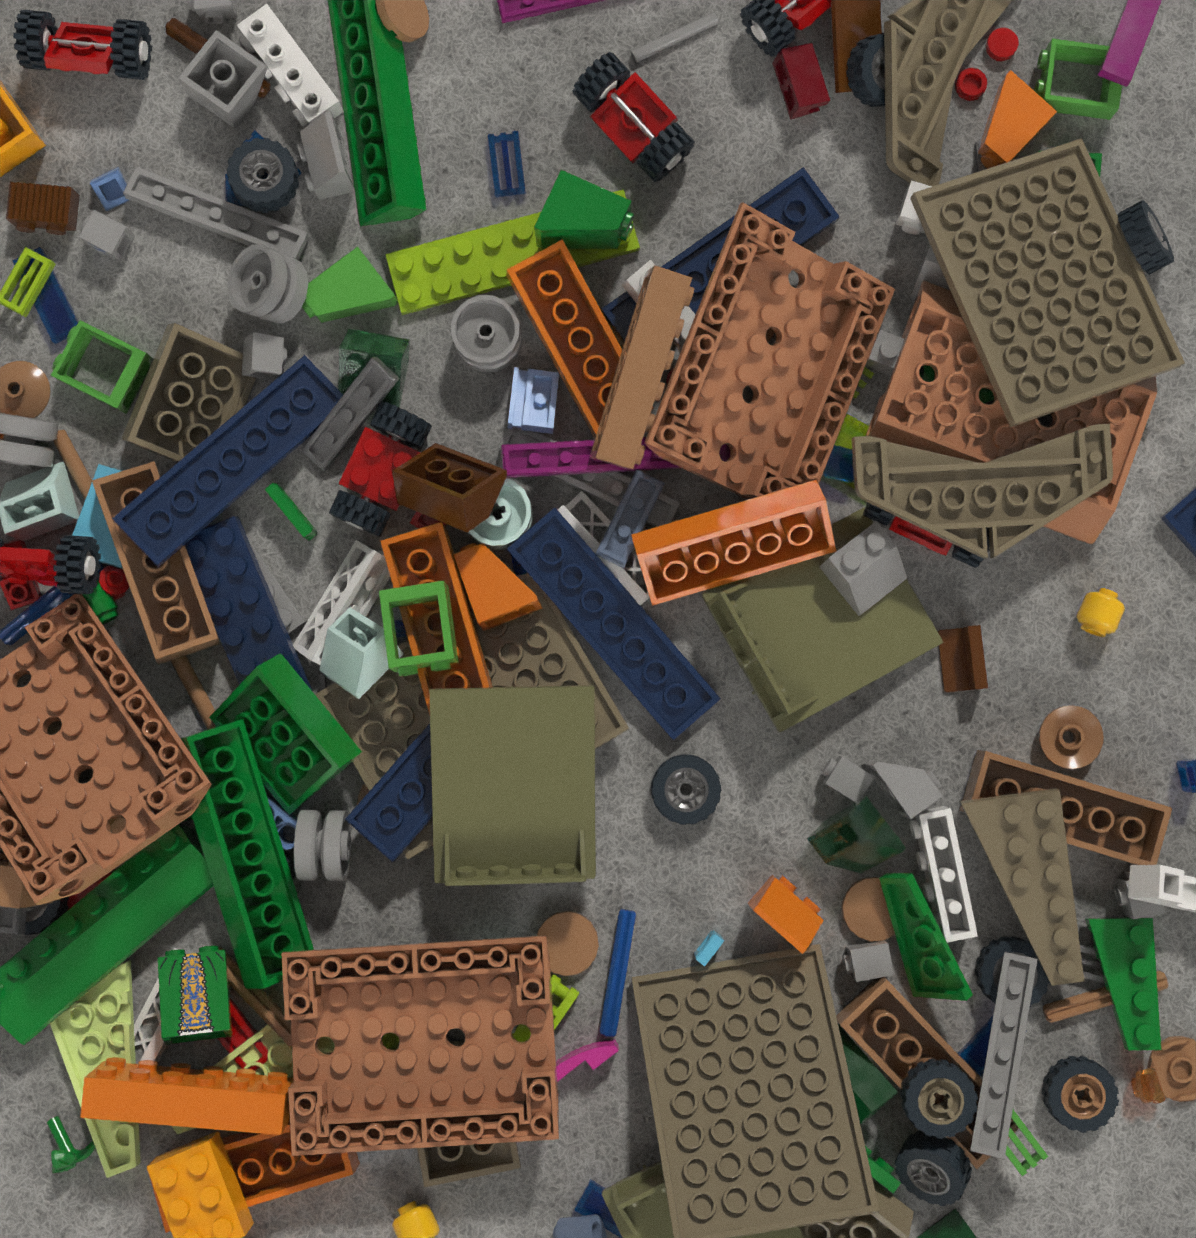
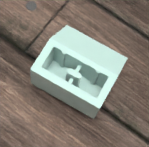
[0,462,79,541]
[320,607,403,699]

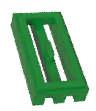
[264,483,317,541]

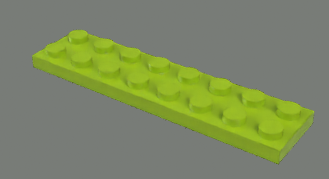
[385,189,640,315]

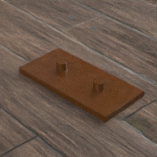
[831,0,882,93]

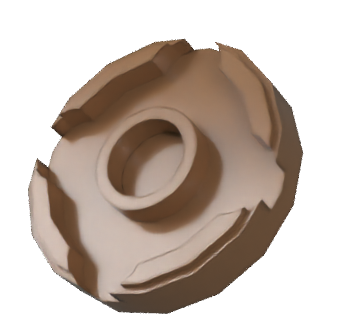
[376,0,429,43]
[841,877,895,942]
[537,911,599,976]
[1147,1036,1196,1102]

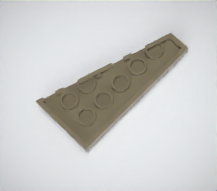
[959,788,1085,986]

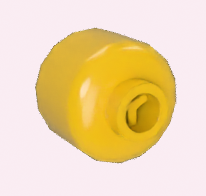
[1077,588,1125,637]
[392,1201,440,1238]

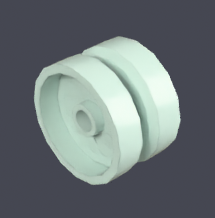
[469,478,533,550]

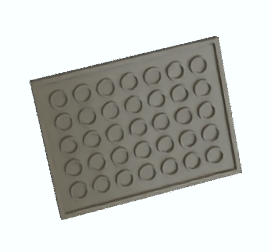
[910,138,1185,427]
[315,571,630,860]
[631,944,879,1238]

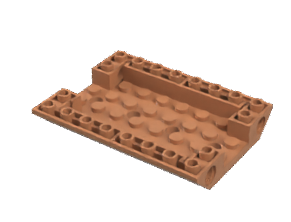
[644,203,895,500]
[865,280,1157,545]
[0,594,212,905]
[282,935,559,1156]

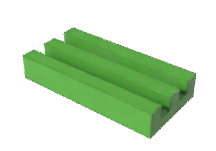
[1005,1109,1049,1176]

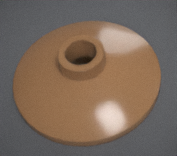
[0,361,50,418]
[1039,705,1104,769]

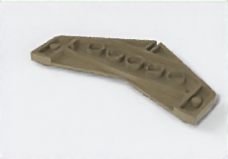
[884,0,1013,187]
[852,424,1113,559]

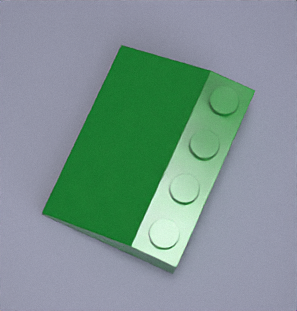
[209,653,362,815]

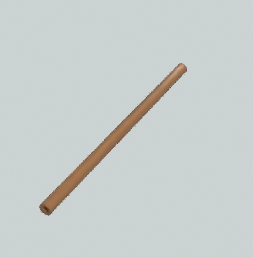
[53,430,216,730]

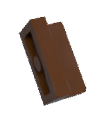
[937,625,988,692]

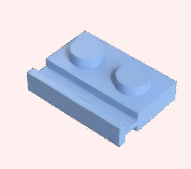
[507,367,559,434]

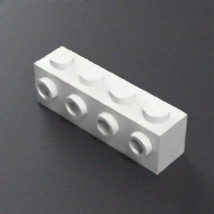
[237,4,344,128]
[909,806,978,943]

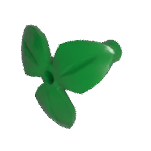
[47,1116,96,1173]

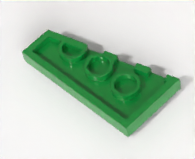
[879,873,973,1001]

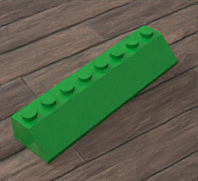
[328,0,427,226]
[181,719,314,989]
[0,823,213,1045]

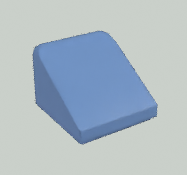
[90,167,129,211]

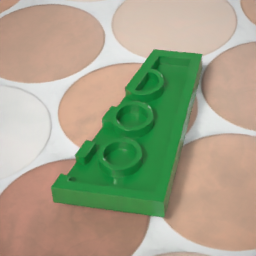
[1085,918,1161,1051]

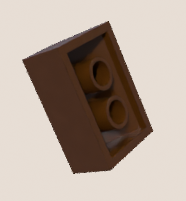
[392,443,507,533]

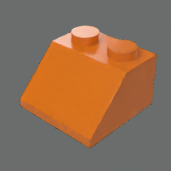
[748,875,824,954]

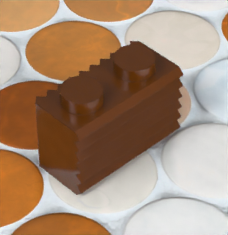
[6,182,80,235]

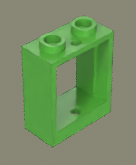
[1034,38,1122,120]
[51,320,153,414]
[379,581,459,676]

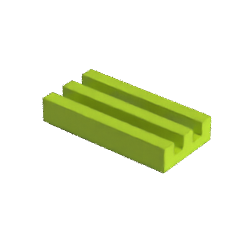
[0,247,56,318]

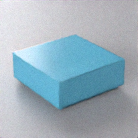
[694,930,724,966]

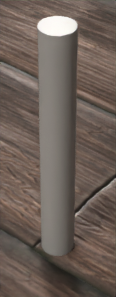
[631,12,719,63]

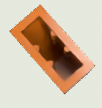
[978,70,1057,169]
[453,543,542,631]

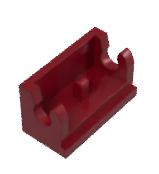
[772,43,831,120]

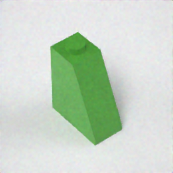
[302,246,398,323]

